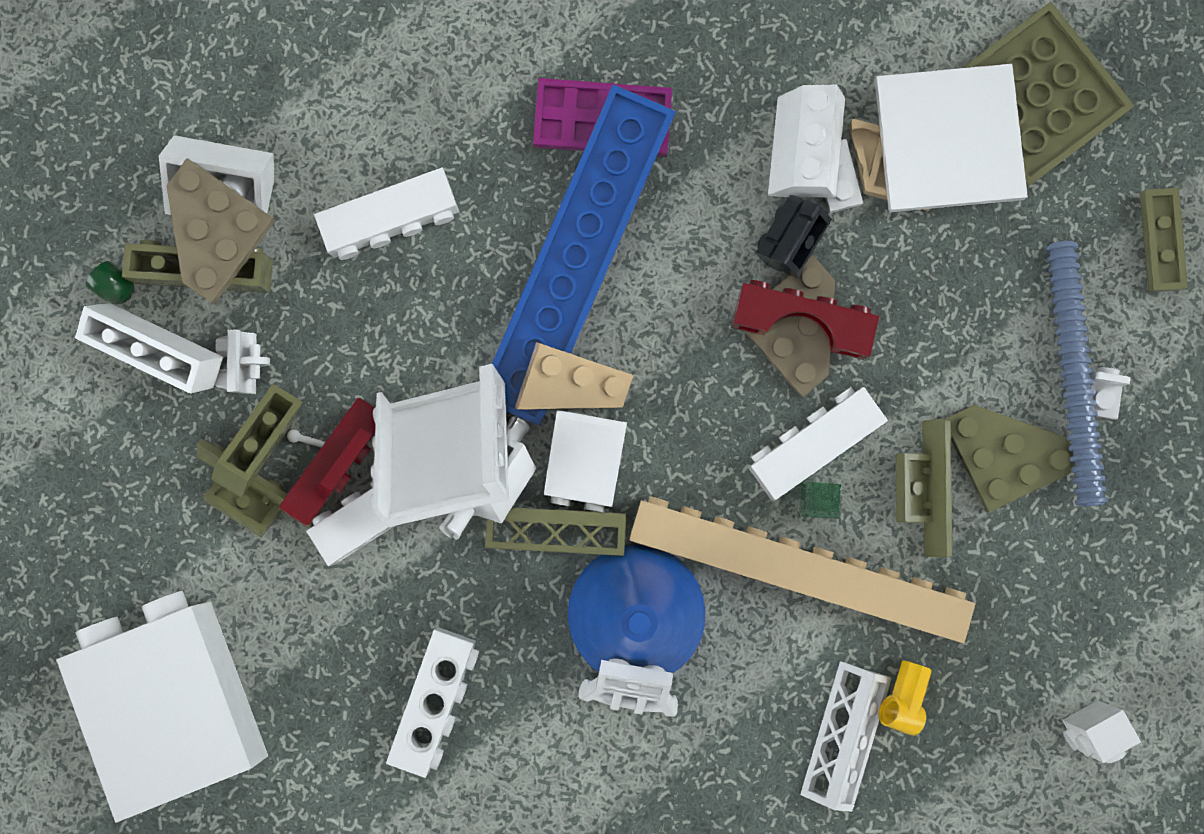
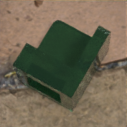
[799,482,841,519]

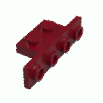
[279,398,376,526]

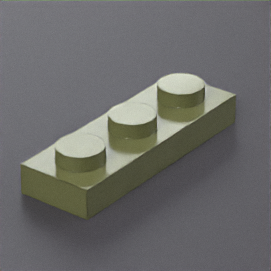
[1140,188,1188,292]

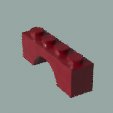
[731,280,880,360]

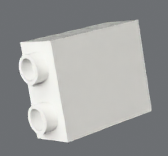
[56,591,268,823]

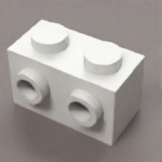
[1062,700,1141,763]

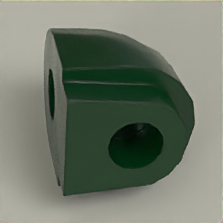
[86,261,134,304]

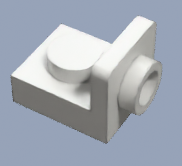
[1090,367,1131,420]

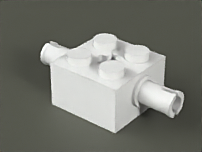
[439,416,536,540]

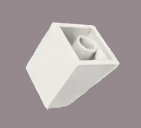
[544,410,627,512]

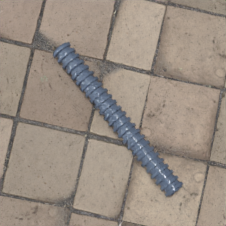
[1046,241,1108,507]

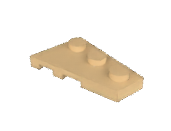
[515,342,633,409]

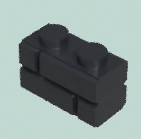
[755,194,832,278]

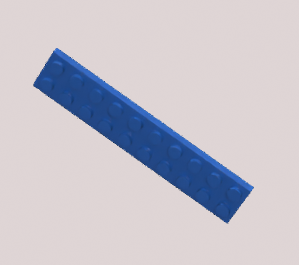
[492,84,676,426]

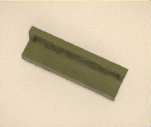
[485,507,627,556]

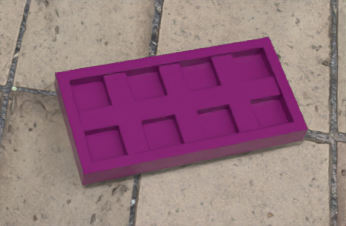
[533,78,672,157]

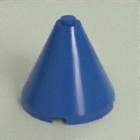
[568,545,705,673]

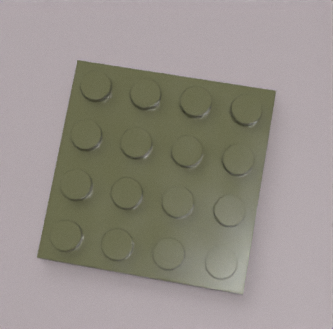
[963,1,1134,187]

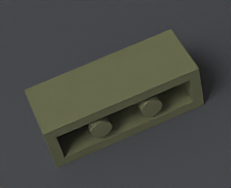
[211,384,303,498]

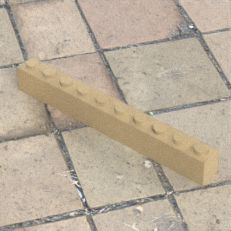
[629,496,976,644]

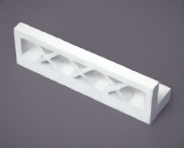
[800,661,892,812]

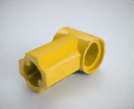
[878,660,932,736]

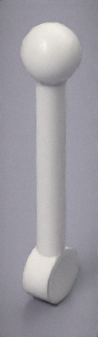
[287,429,325,447]

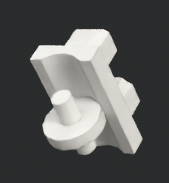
[215,330,270,394]

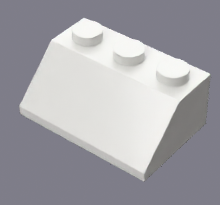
[768,85,845,198]
[159,136,274,215]

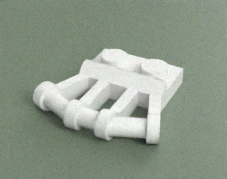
[578,659,678,717]

